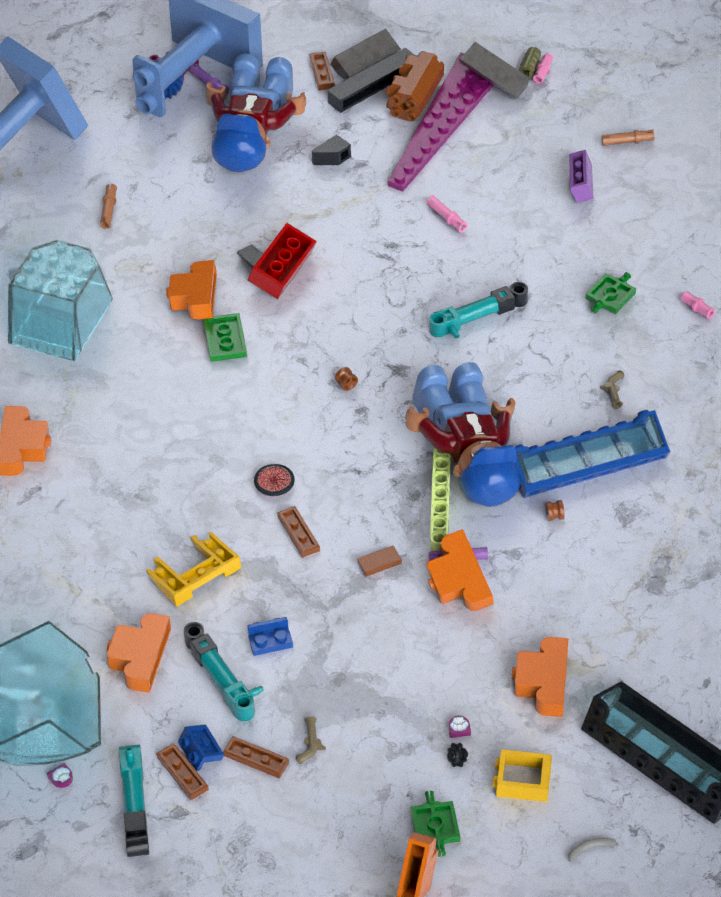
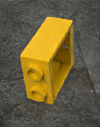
[493,749,552,802]

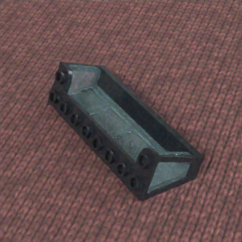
[581,681,721,824]

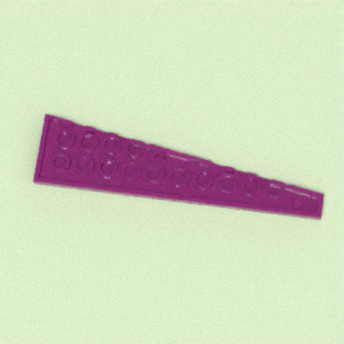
[388,52,494,192]

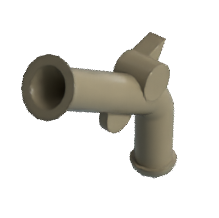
[600,370,625,409]
[296,716,326,764]

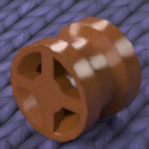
[335,367,358,391]
[545,500,565,521]

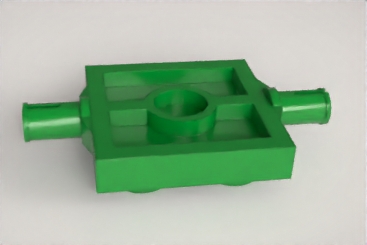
[585,272,636,314]
[410,790,461,857]

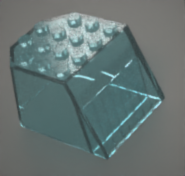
[8,240,113,361]

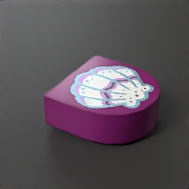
[449,715,471,738]
[47,763,73,788]

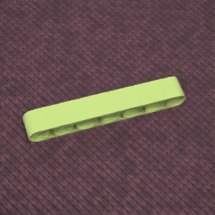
[430,447,451,551]

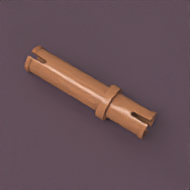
[602,129,655,146]
[100,184,117,229]

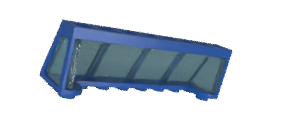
[514,410,670,498]

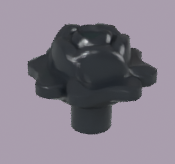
[447,743,468,767]

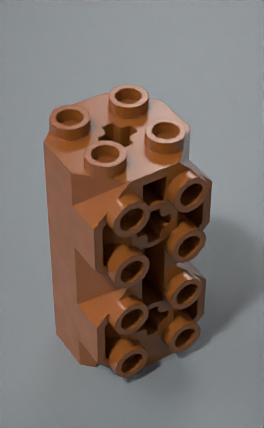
[386,51,444,121]

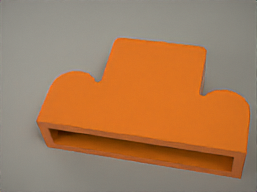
[166,260,217,319]
[0,406,51,476]
[427,529,494,611]
[107,613,171,693]
[511,637,569,717]
[396,832,439,897]

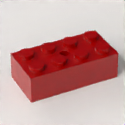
[247,223,317,299]

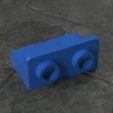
[247,617,293,656]
[178,724,224,771]

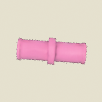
[533,53,553,84]
[681,291,715,319]

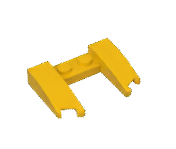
[146,532,242,607]

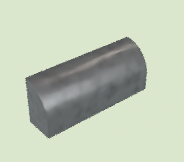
[330,28,401,79]
[460,42,530,99]

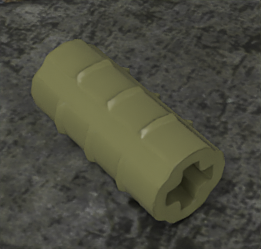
[519,47,541,78]

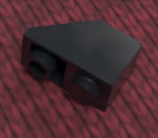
[312,134,351,165]

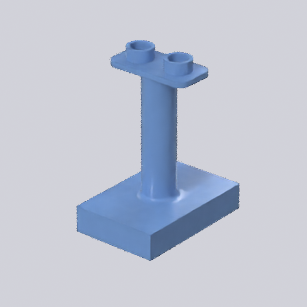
[132,0,263,117]
[0,36,88,150]

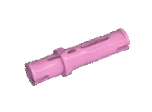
[426,195,468,232]

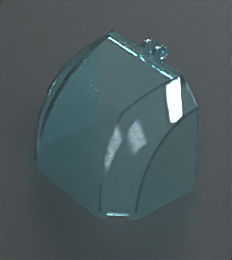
[0,621,101,766]

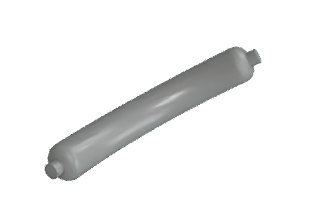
[568,838,618,862]

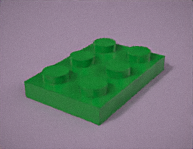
[203,313,247,362]

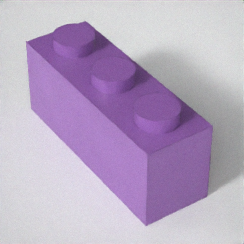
[569,150,594,203]

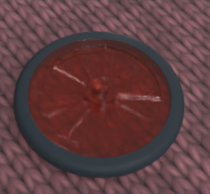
[254,464,295,496]

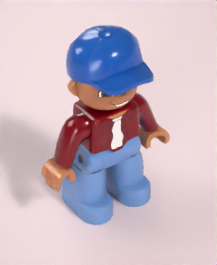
[206,53,306,172]
[405,362,521,507]

